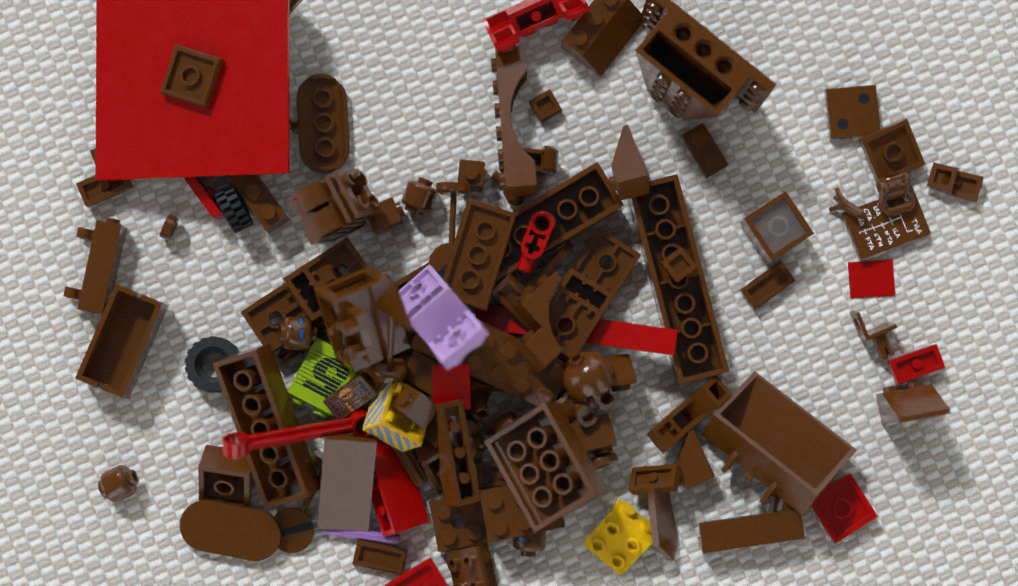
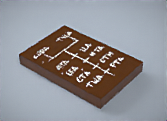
[841,187,931,260]

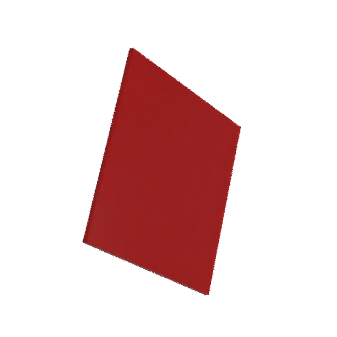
[95,0,290,181]

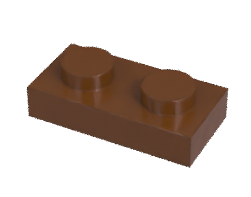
[681,123,729,179]

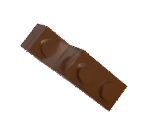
[513,272,563,372]

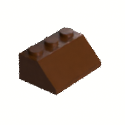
[561,0,643,78]

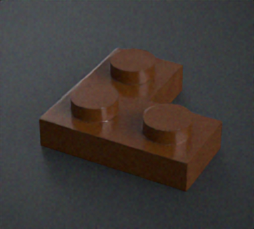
[76,148,134,208]

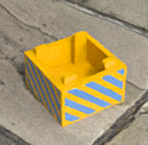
[362,381,433,452]

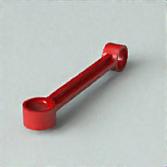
[222,408,371,459]

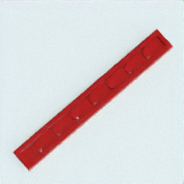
[475,304,678,356]

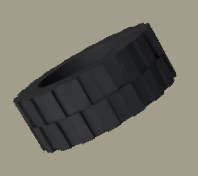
[184,336,240,393]

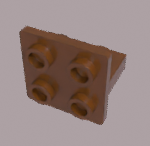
[446,542,498,586]

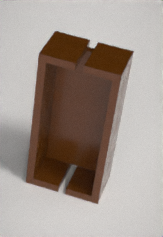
[75,284,169,399]

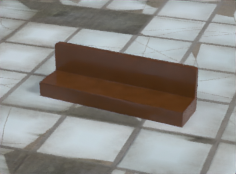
[698,509,805,554]

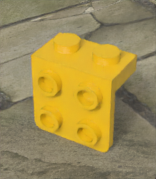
[584,498,652,575]

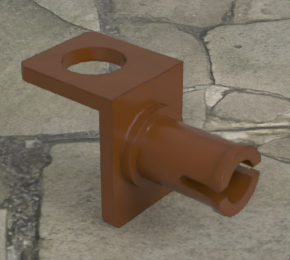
[849,311,897,360]
[470,375,495,420]

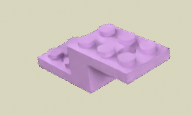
[399,264,489,370]

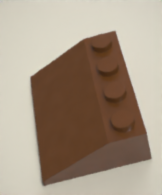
[484,400,608,533]

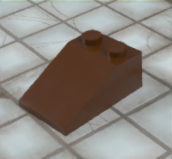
[876,381,951,424]

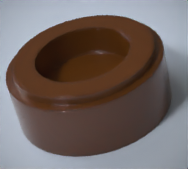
[159,214,179,240]

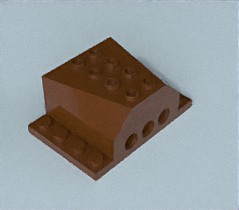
[635,0,777,120]

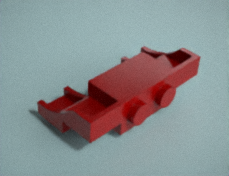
[482,0,590,53]

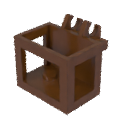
[314,266,410,372]

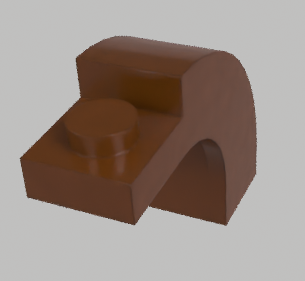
[646,375,732,454]

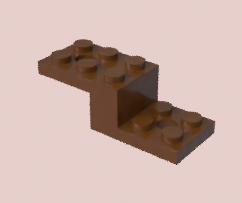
[549,228,641,358]
[241,237,368,352]
[429,485,565,552]

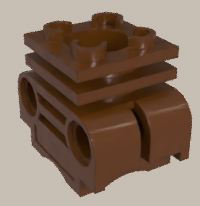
[288,168,381,245]

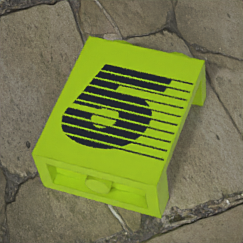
[287,338,356,419]

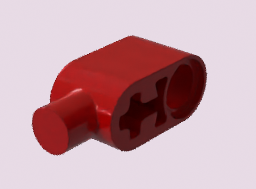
[516,212,554,274]

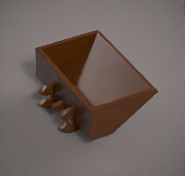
[702,371,857,516]

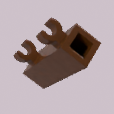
[63,217,127,315]

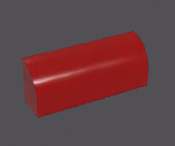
[367,435,429,537]

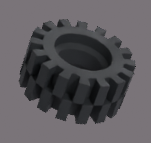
[214,184,254,233]

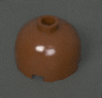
[562,351,615,402]

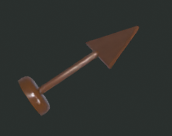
[371,281,412,384]

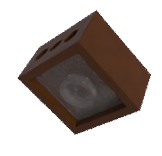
[739,191,814,264]

